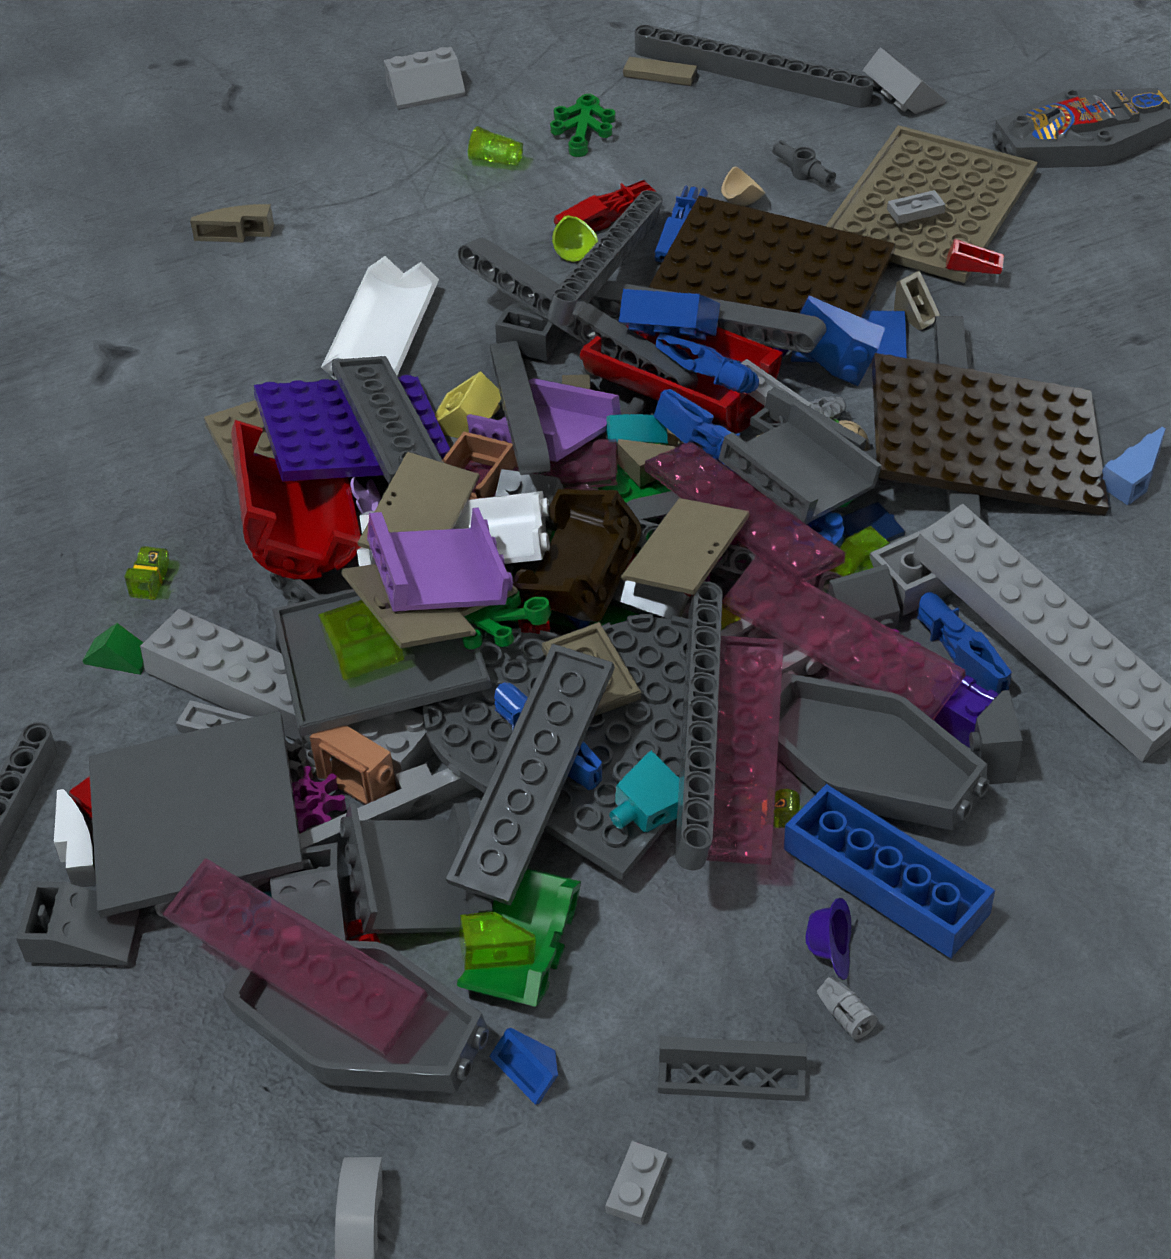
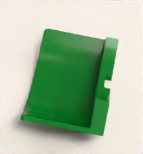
[457,869,581,1007]

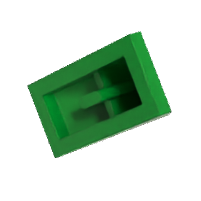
[83,623,144,675]

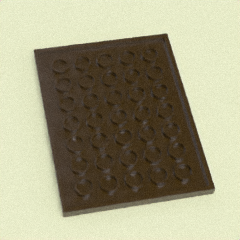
[648,195,895,318]
[872,353,1109,516]

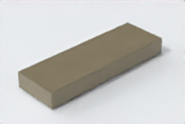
[623,57,697,86]

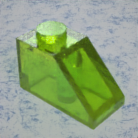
[823,526,890,577]
[459,912,536,970]

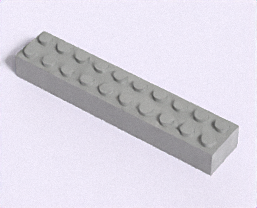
[913,504,1171,762]
[140,609,434,782]

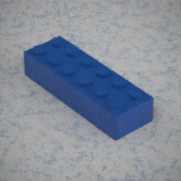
[784,784,995,959]

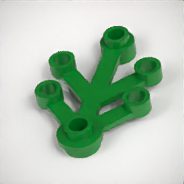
[550,94,616,157]
[462,591,551,649]

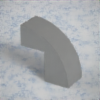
[335,1157,383,1259]

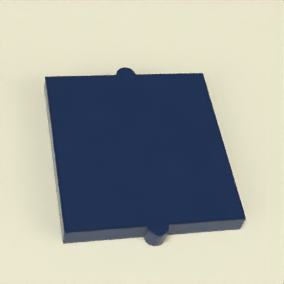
[842,502,905,553]

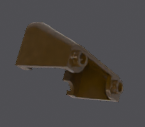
[513,489,641,622]

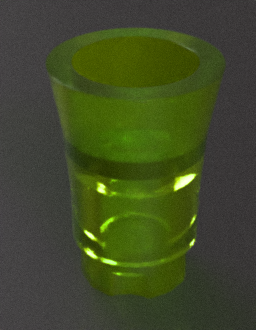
[468,126,523,166]

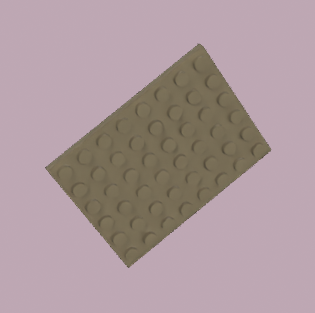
[826,125,1038,283]

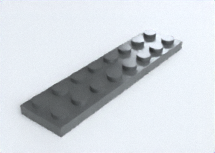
[332,356,444,484]
[446,644,615,906]

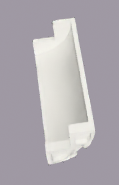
[321,256,439,380]
[357,491,550,566]

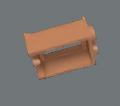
[442,431,518,500]
[309,725,397,805]

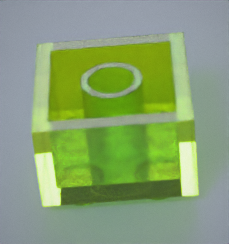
[318,600,405,681]

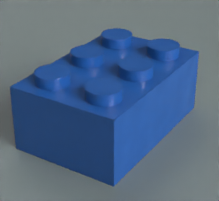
[619,289,720,340]

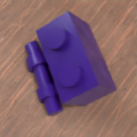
[924,672,999,748]

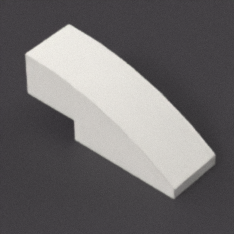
[54,789,96,887]

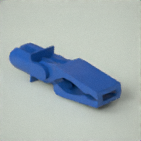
[655,185,708,262]
[655,333,759,393]
[654,389,740,475]
[917,592,1012,694]
[494,682,602,790]

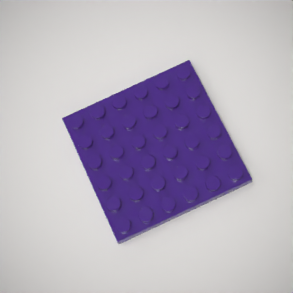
[254,375,450,481]

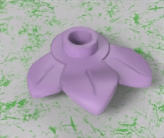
[350,477,382,514]

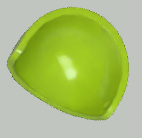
[552,216,598,262]

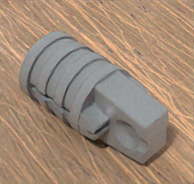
[817,977,878,1040]

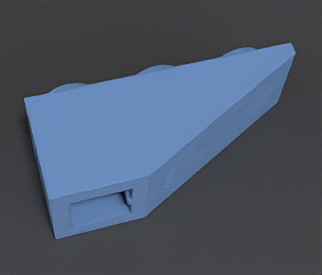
[1102,427,1165,505]

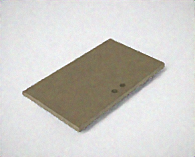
[358,452,480,550]
[621,498,750,595]
[342,564,476,649]

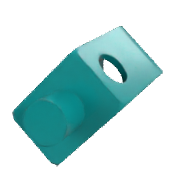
[609,750,679,832]

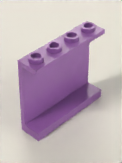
[466,378,621,462]
[367,507,513,611]

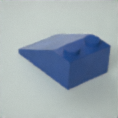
[800,296,885,386]

